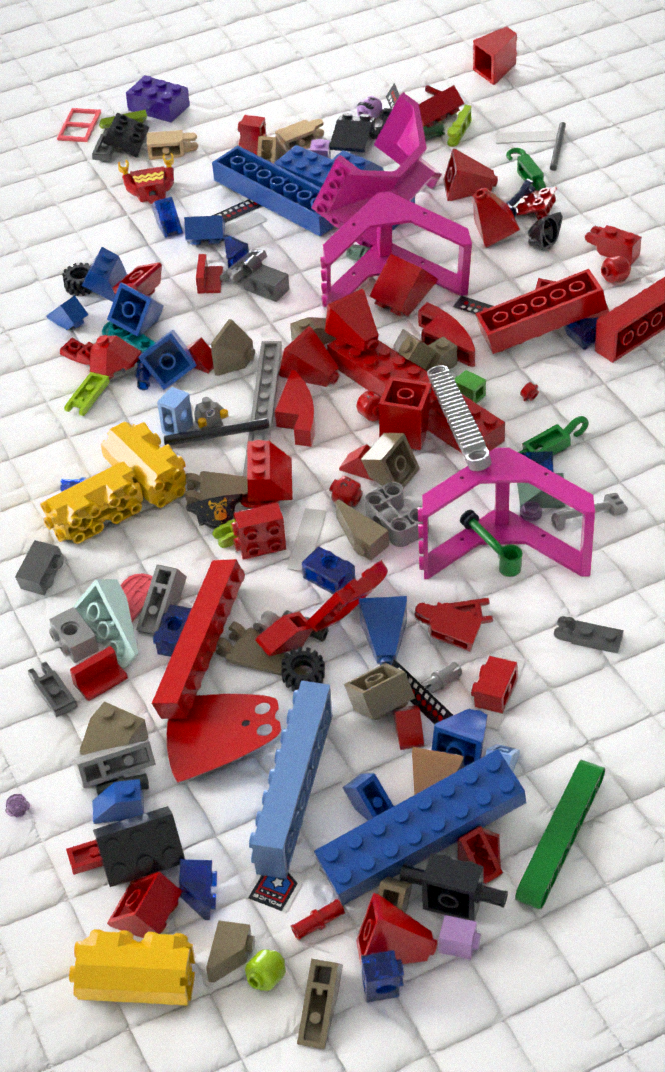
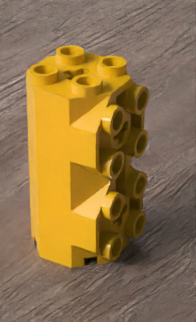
[101,421,187,508]
[40,461,143,544]
[69,929,195,1005]

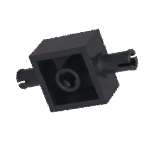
[399,853,508,921]

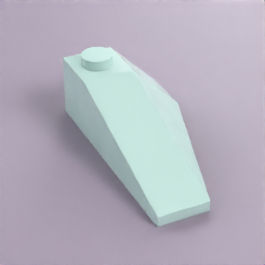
[72,579,138,669]

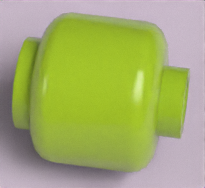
[245,949,286,991]

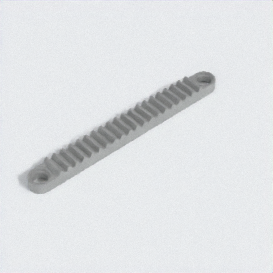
[427,365,491,471]

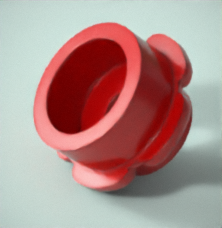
[520,382,539,401]

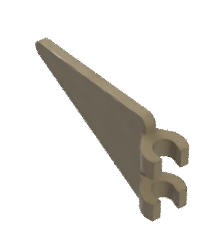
[185,471,248,504]
[216,621,308,676]

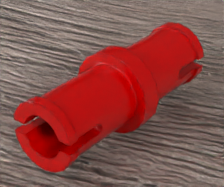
[290,898,345,941]

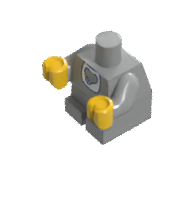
[194,397,229,429]

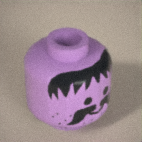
[357,96,383,119]

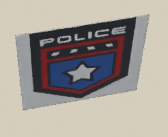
[244,869,307,913]

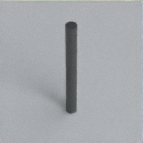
[550,122,566,171]

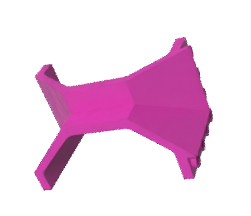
[311,92,442,248]

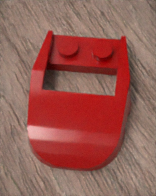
[306,560,388,632]

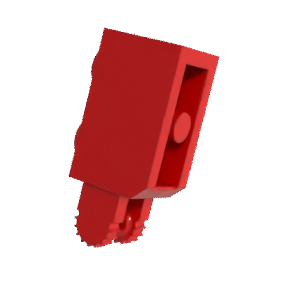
[584,225,642,265]
[414,602,483,652]

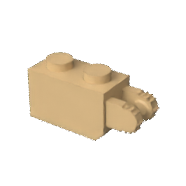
[275,119,324,151]
[147,130,199,160]

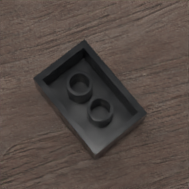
[93,806,186,887]

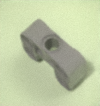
[365,482,429,547]

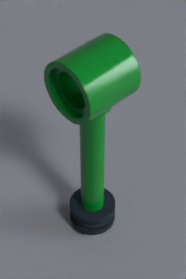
[459,509,523,577]

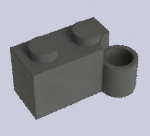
[241,255,290,302]
[15,540,64,596]

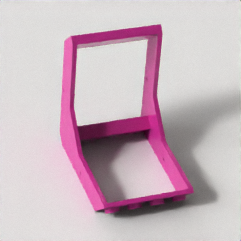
[320,192,472,308]
[418,447,595,579]

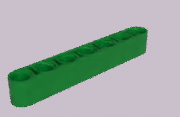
[515,759,606,910]

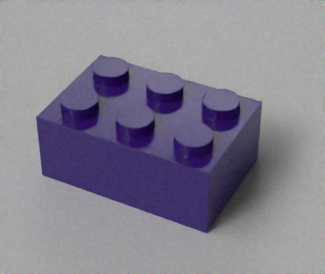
[125,75,190,123]

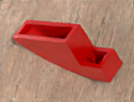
[418,302,476,367]
[275,370,315,447]

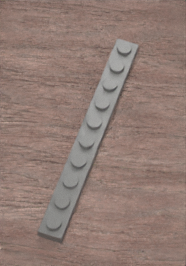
[243,341,282,476]

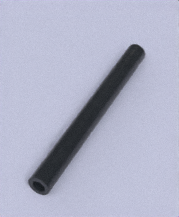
[164,418,270,445]

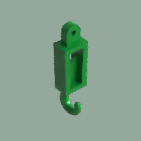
[506,147,546,191]
[518,416,589,464]

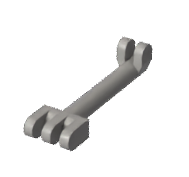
[551,492,628,531]

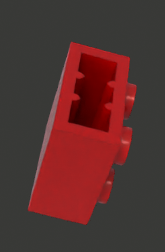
[231,503,287,560]

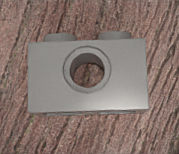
[49,607,99,663]

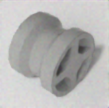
[253,610,280,634]

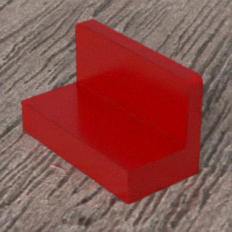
[195,254,223,294]
[70,646,128,701]

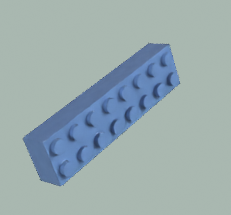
[249,681,333,879]

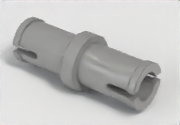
[421,662,462,693]

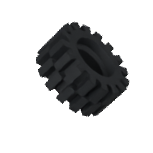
[62,262,92,296]
[281,647,325,692]

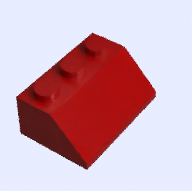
[419,85,465,128]
[247,440,293,501]

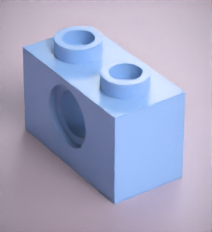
[157,387,194,435]

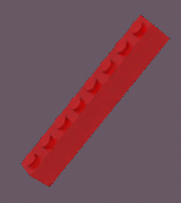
[151,559,245,719]

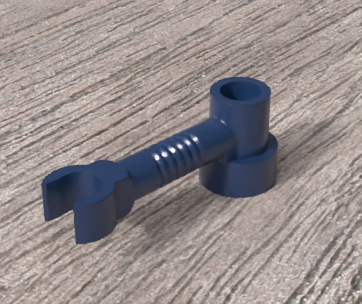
[506,179,536,217]

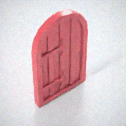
[121,573,152,622]

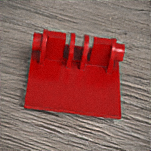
[516,187,557,220]

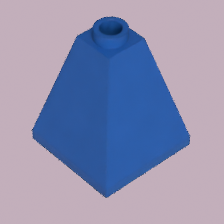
[107,283,164,336]
[359,596,407,665]
[431,708,488,767]

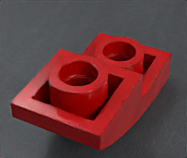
[60,337,94,365]

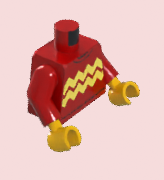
[118,153,174,204]

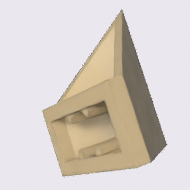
[257,136,288,164]

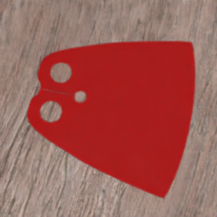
[167,694,281,783]

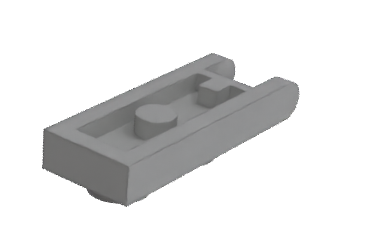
[220,250,268,282]

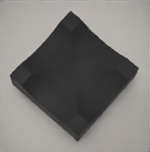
[104,112,150,158]

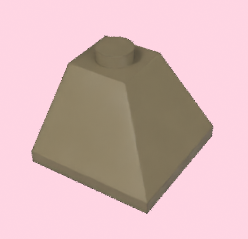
[211,319,255,376]

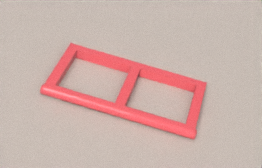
[57,108,101,142]

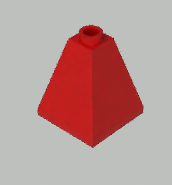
[443,149,498,201]
[472,188,520,248]
[325,289,379,352]
[279,326,340,387]
[356,893,437,969]

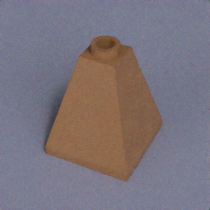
[412,747,465,795]

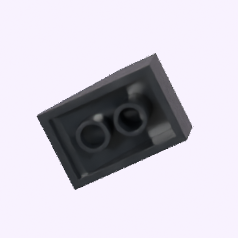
[329,113,375,153]

